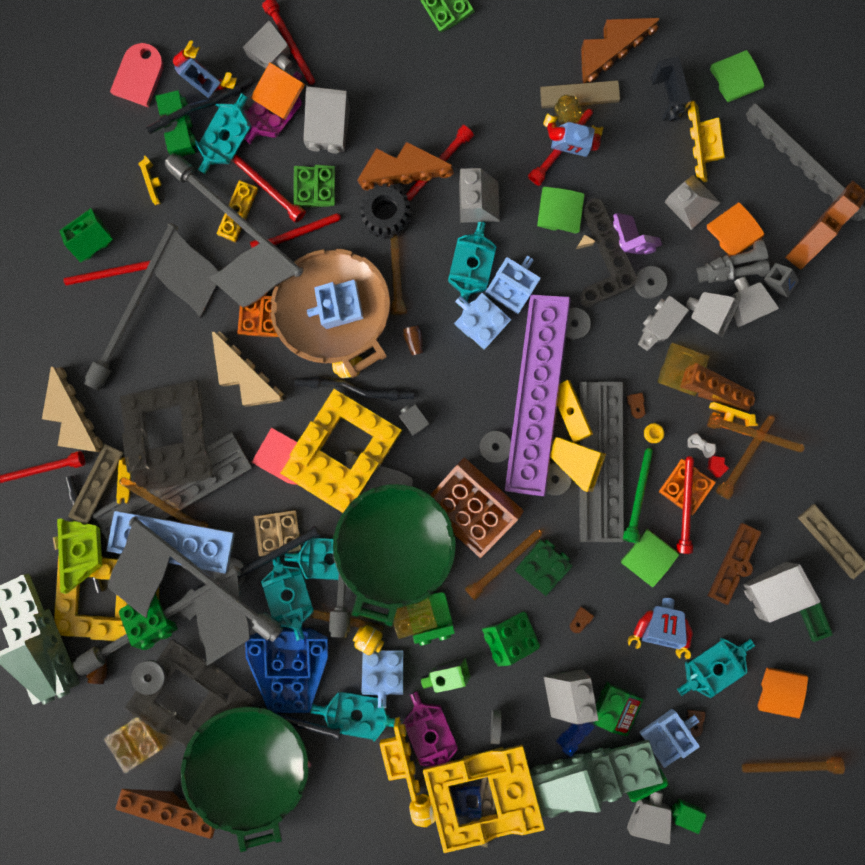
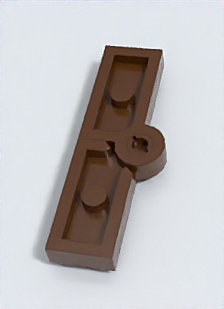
[707,523,761,605]

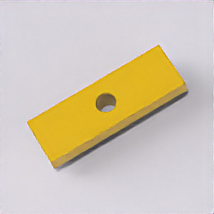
[216,180,258,242]
[557,380,593,443]

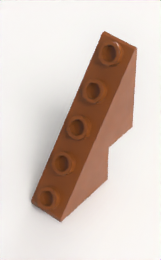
[581,18,659,83]
[357,142,454,190]
[785,180,865,270]
[680,363,755,412]
[115,789,215,839]

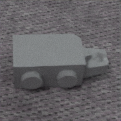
[638,296,689,351]

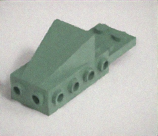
[0,573,80,705]
[530,740,663,818]

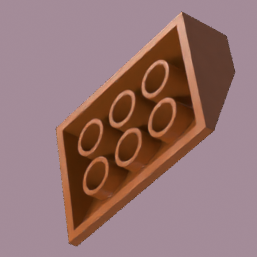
[430,457,524,558]

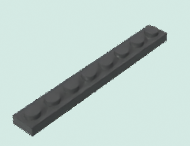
[745,103,865,222]

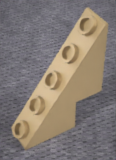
[212,331,284,407]
[42,366,103,452]

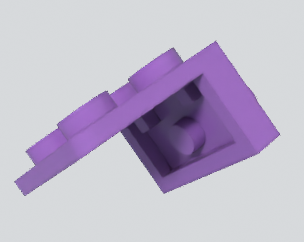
[613,213,662,254]

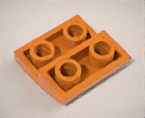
[251,62,305,120]
[707,202,765,256]
[237,296,278,337]
[659,459,716,516]
[757,667,808,718]

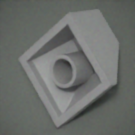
[665,175,720,230]

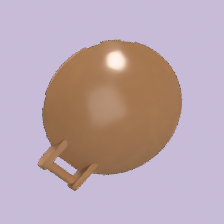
[271,249,390,378]

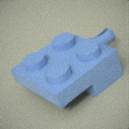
[485,256,540,314]
[307,280,364,329]
[454,293,511,349]
[362,651,403,708]
[639,709,700,768]

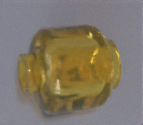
[554,95,583,125]

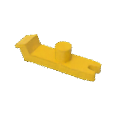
[138,156,162,205]
[709,402,758,427]
[117,457,134,504]

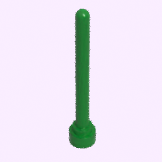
[623,448,653,543]

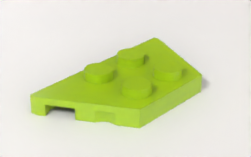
[57,518,102,594]

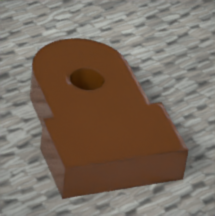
[626,393,645,419]
[570,606,594,633]
[687,710,705,737]

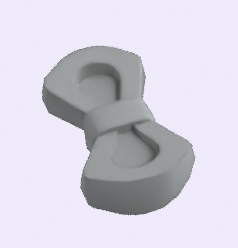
[687,433,717,458]

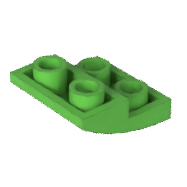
[420,0,475,32]
[710,50,764,102]
[294,165,335,207]
[537,187,584,234]
[621,528,679,587]

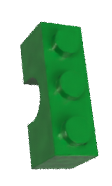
[155,91,197,157]

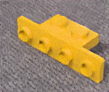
[688,101,725,182]
[380,717,420,802]

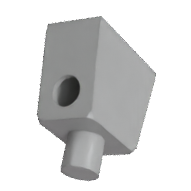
[243,21,293,72]
[730,276,779,328]
[686,292,740,337]
[627,791,671,844]

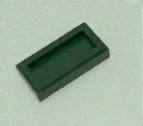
[800,602,833,642]

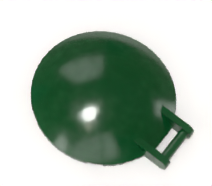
[333,484,455,626]
[181,706,308,852]

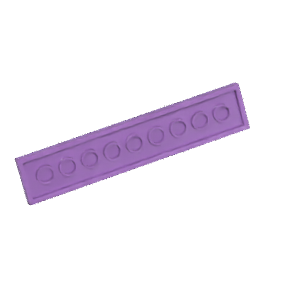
[505,295,571,497]

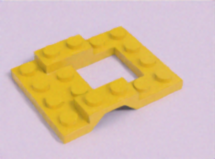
[280,389,402,513]
[54,556,159,641]
[423,745,545,853]

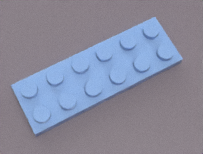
[107,511,235,574]

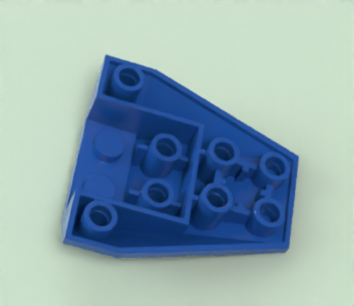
[245,628,328,713]

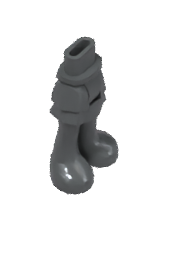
[697,239,770,283]

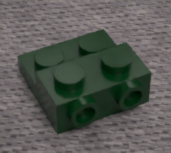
[514,539,572,596]

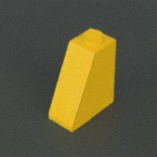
[550,437,606,492]

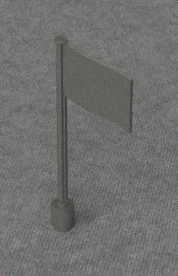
[165,154,304,308]
[84,223,218,390]
[329,450,413,638]
[108,516,283,642]
[73,566,250,676]

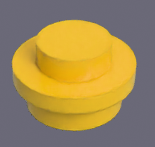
[644,423,664,443]

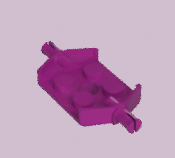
[244,71,302,144]
[403,691,458,766]

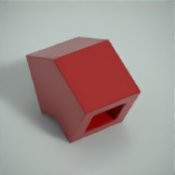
[707,456,729,478]

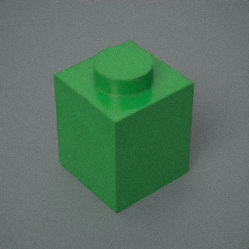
[671,798,706,834]

